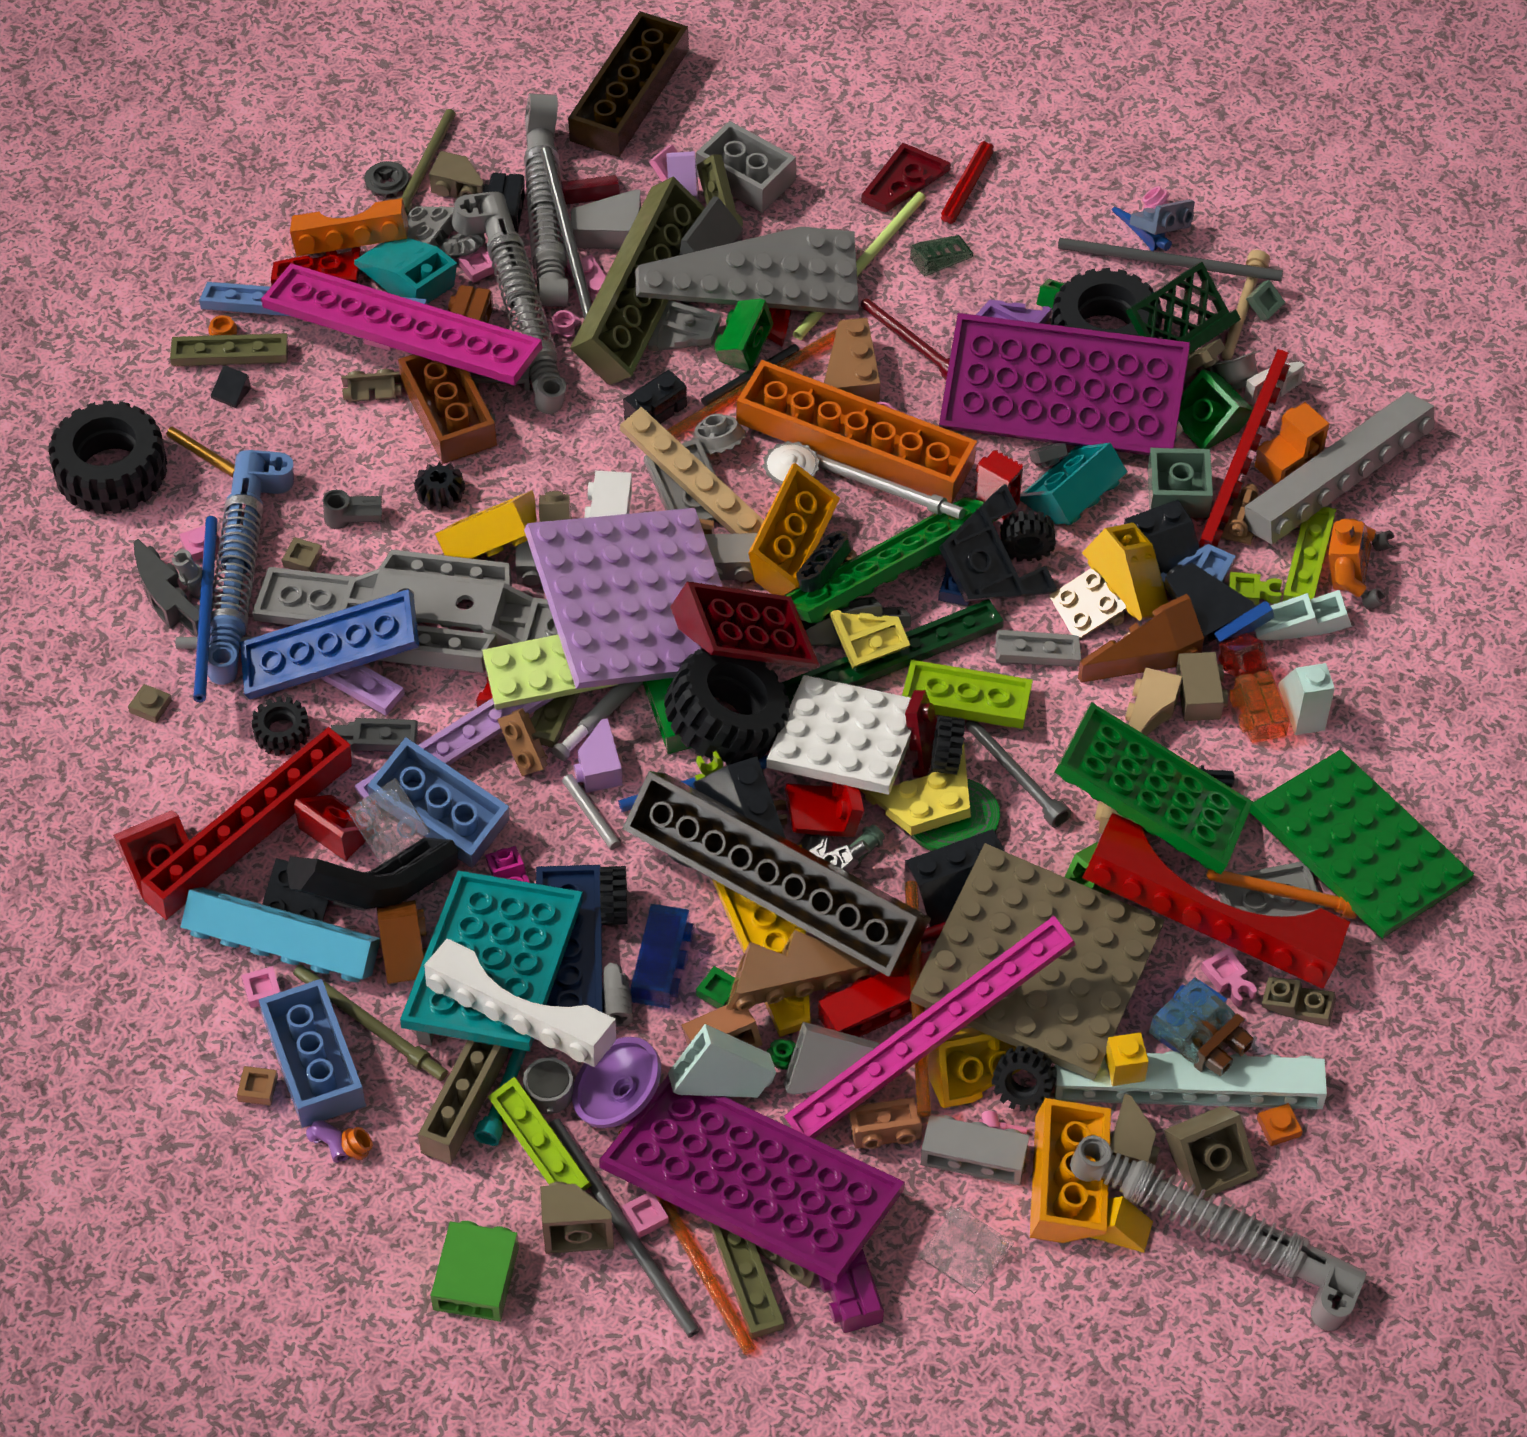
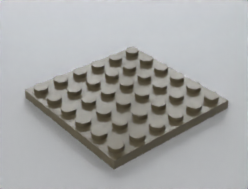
[909,843,1165,1081]

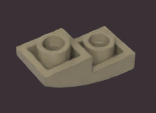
[1262,977,1336,1026]

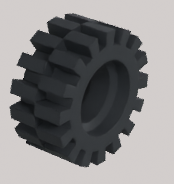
[1000,510,1056,562]
[252,696,310,756]
[931,715,965,775]
[600,866,628,925]
[992,1046,1057,1112]

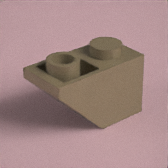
[429,151,484,198]

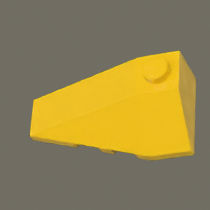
[923,1028,1045,1108]

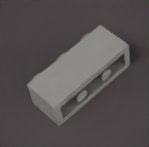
[920,1115,1029,1186]

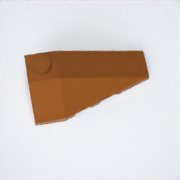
[1078,594,1204,683]

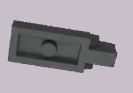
[331,718,418,752]

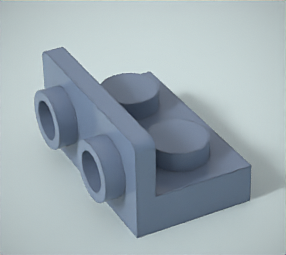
[1129,199,1195,235]

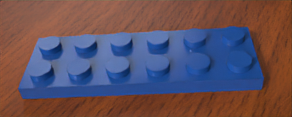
[240,589,419,700]

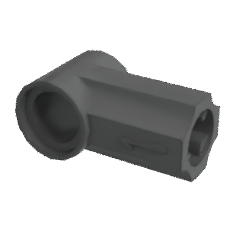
[323,489,382,529]

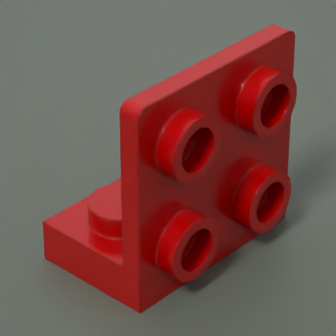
[785,782,864,837]

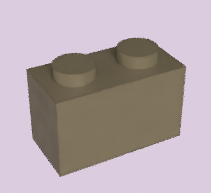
[1176,652,1228,721]

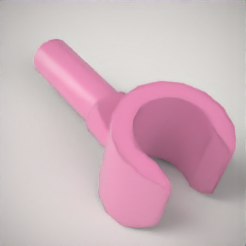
[979,1111,1028,1135]

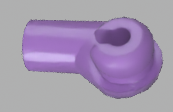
[306,1120,349,1163]

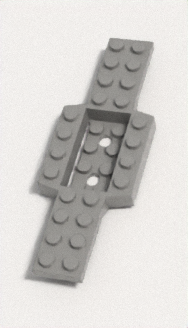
[252,549,558,673]

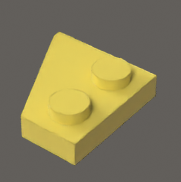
[830,610,910,669]

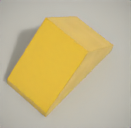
[1090,1196,1153,1253]

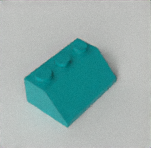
[1020,443,1128,525]

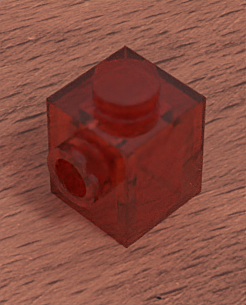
[1219,633,1269,680]

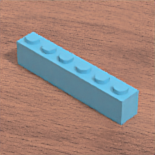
[180,887,381,982]

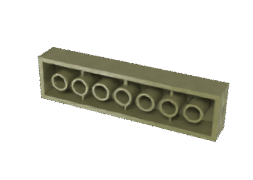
[570,177,705,385]

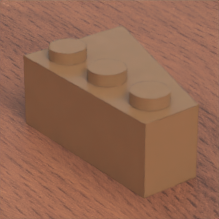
[824,318,880,403]

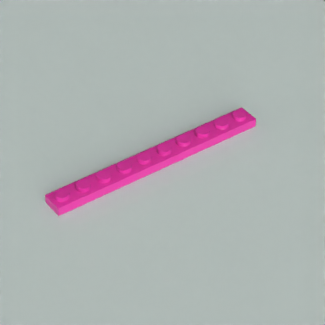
[784,916,1076,1139]

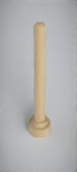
[1221,250,1270,361]

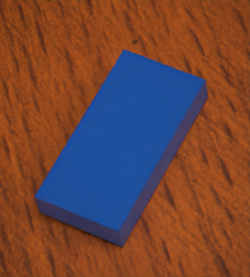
[1214,601,1275,649]

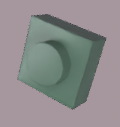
[1246,280,1285,321]

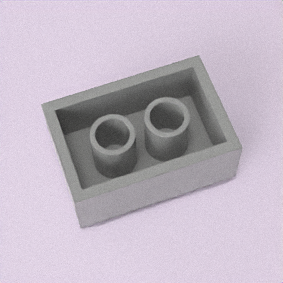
[696,121,796,213]

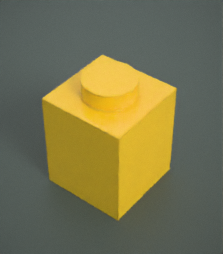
[1105,1032,1149,1086]

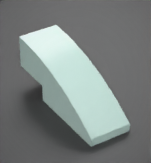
[1255,590,1352,640]

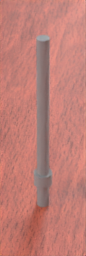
[817,454,966,520]

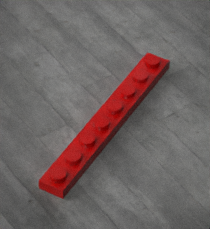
[1199,349,1291,548]

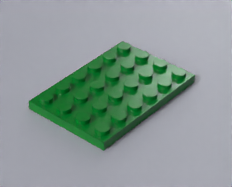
[1054,702,1253,875]
[1249,749,1474,939]

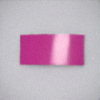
[485,846,530,883]

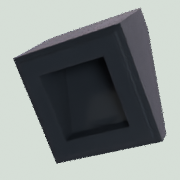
[211,366,251,408]

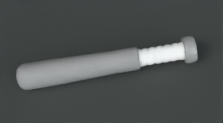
[552,681,643,761]

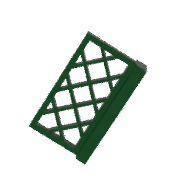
[1126,261,1241,354]

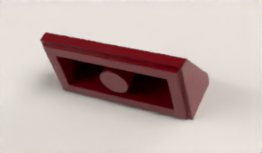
[561,175,620,205]

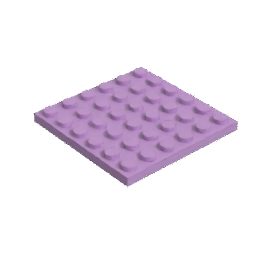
[524,508,723,689]

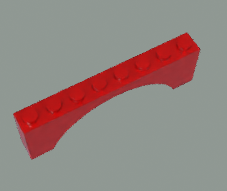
[1082,812,1350,989]

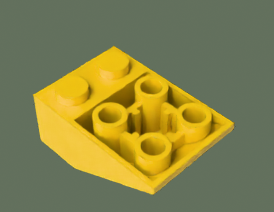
[1082,522,1168,621]

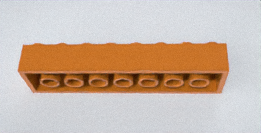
[736,360,977,503]

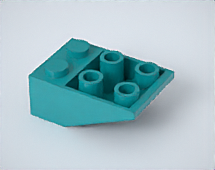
[354,238,457,304]

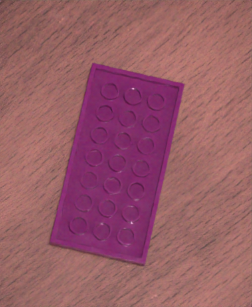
[939,313,1190,456]
[599,1075,905,1284]

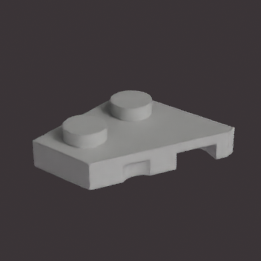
[648,300,722,351]

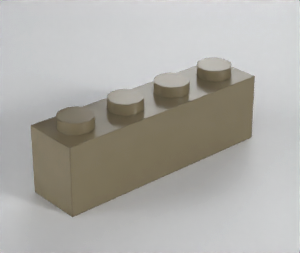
[418,1040,508,1165]

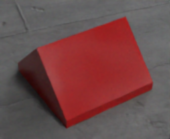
[294,794,378,861]

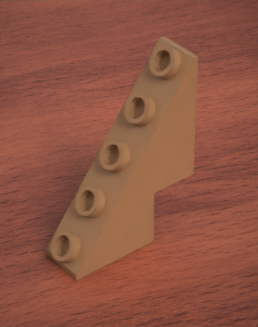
[726,930,872,1011]

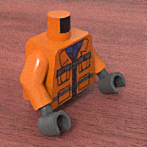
[1329,519,1395,610]

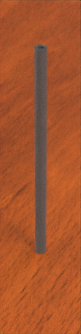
[540,147,592,319]
[1058,237,1283,282]
[549,1119,700,1338]

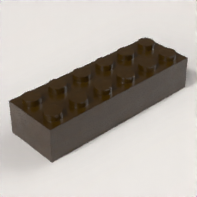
[568,11,689,157]

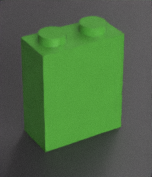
[430,1221,519,1322]

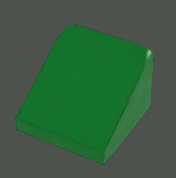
[1036,279,1064,309]

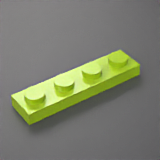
[1282,507,1336,602]
[487,1077,592,1191]

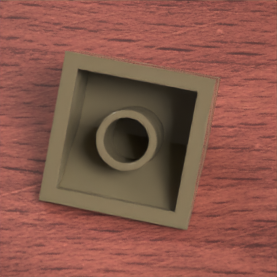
[1164,1105,1258,1199]
[540,1182,614,1254]

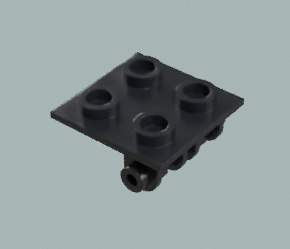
[262,858,329,921]

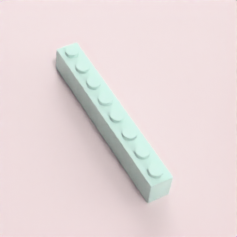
[1054,1051,1327,1109]

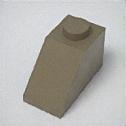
[539,491,572,522]
[1110,1094,1160,1166]

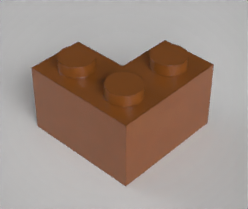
[377,900,427,984]

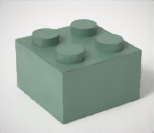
[1147,448,1213,518]

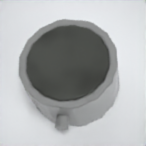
[523,1057,574,1114]

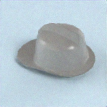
[1200,350,1261,390]

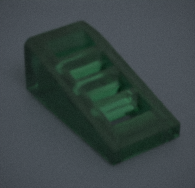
[910,235,973,277]

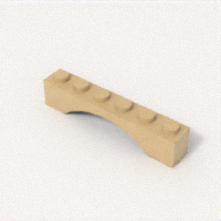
[1095,668,1182,834]

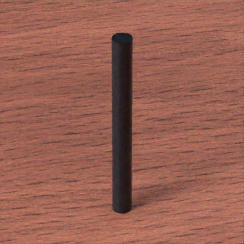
[701,344,800,408]

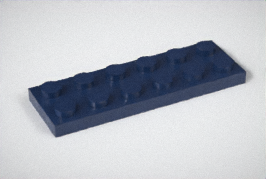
[536,865,603,1013]

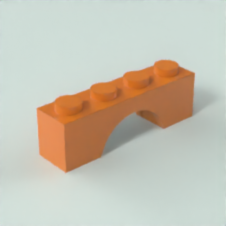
[290,198,408,256]

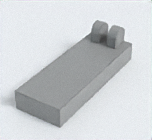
[995,630,1081,667]

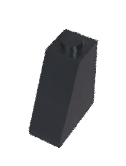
[1164,562,1256,646]

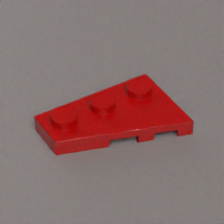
[271,246,362,286]

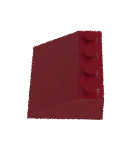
[670,581,819,669]

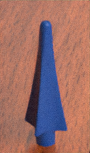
[1112,207,1172,251]

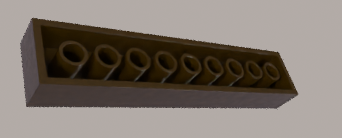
[622,771,931,977]

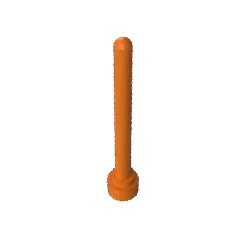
[1207,869,1357,920]

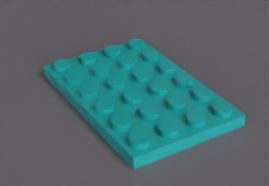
[400,870,583,1051]

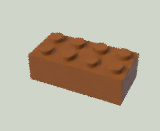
[398,354,497,464]

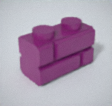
[818,1249,884,1333]

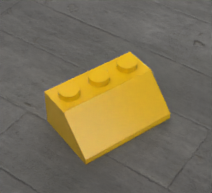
[435,490,537,559]

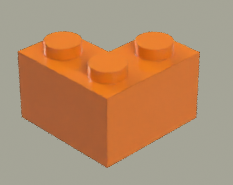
[1254,402,1330,485]

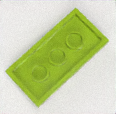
[902,660,1033,729]

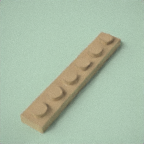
[620,407,764,534]

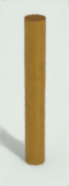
[166,426,235,478]

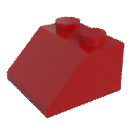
[113,810,189,899]

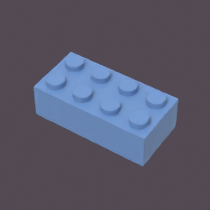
[367,737,510,868]
[258,979,366,1128]

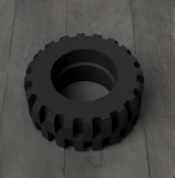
[1051,268,1163,338]
[48,401,168,514]
[664,648,790,765]

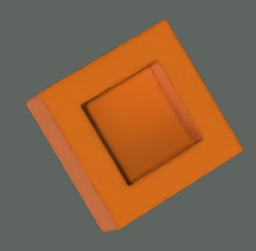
[1257,1103,1303,1147]

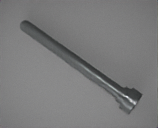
[966,720,1071,828]

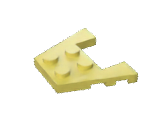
[859,742,971,836]

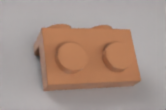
[848,1097,922,1149]

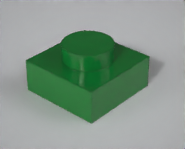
[696,966,735,1008]

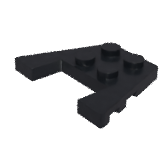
[938,484,1058,602]

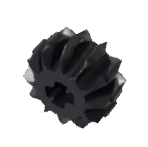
[414,460,465,512]

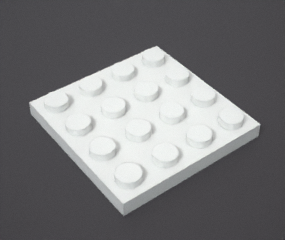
[767,675,912,795]

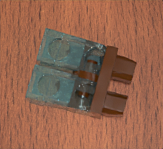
[1149,977,1254,1076]

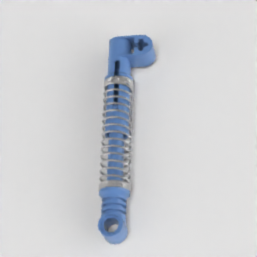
[207,450,294,685]

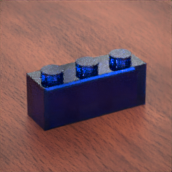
[631,904,695,1009]

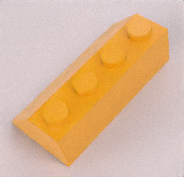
[748,463,840,596]
[1029,1098,1111,1243]

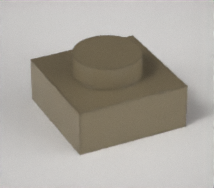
[282,537,323,572]
[128,684,172,723]

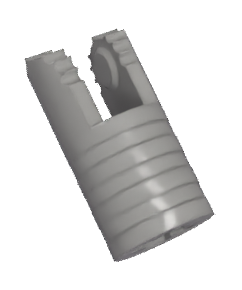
[602,962,633,1027]

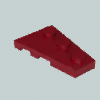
[861,142,951,213]

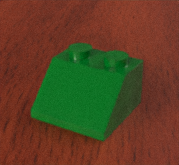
[714,298,774,371]
[1178,369,1253,449]

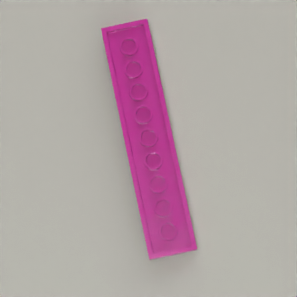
[261,263,543,385]

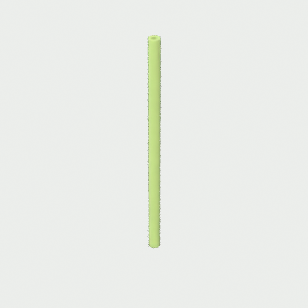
[793,192,926,340]

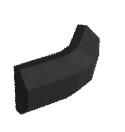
[287,838,458,909]

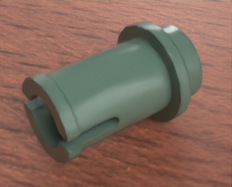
[850,825,885,865]

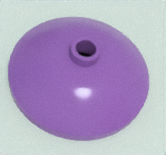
[572,1037,661,1128]

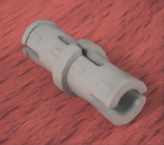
[172,549,203,599]

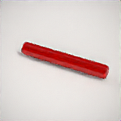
[941,141,994,224]

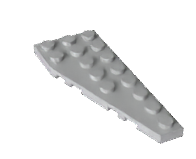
[635,227,859,315]

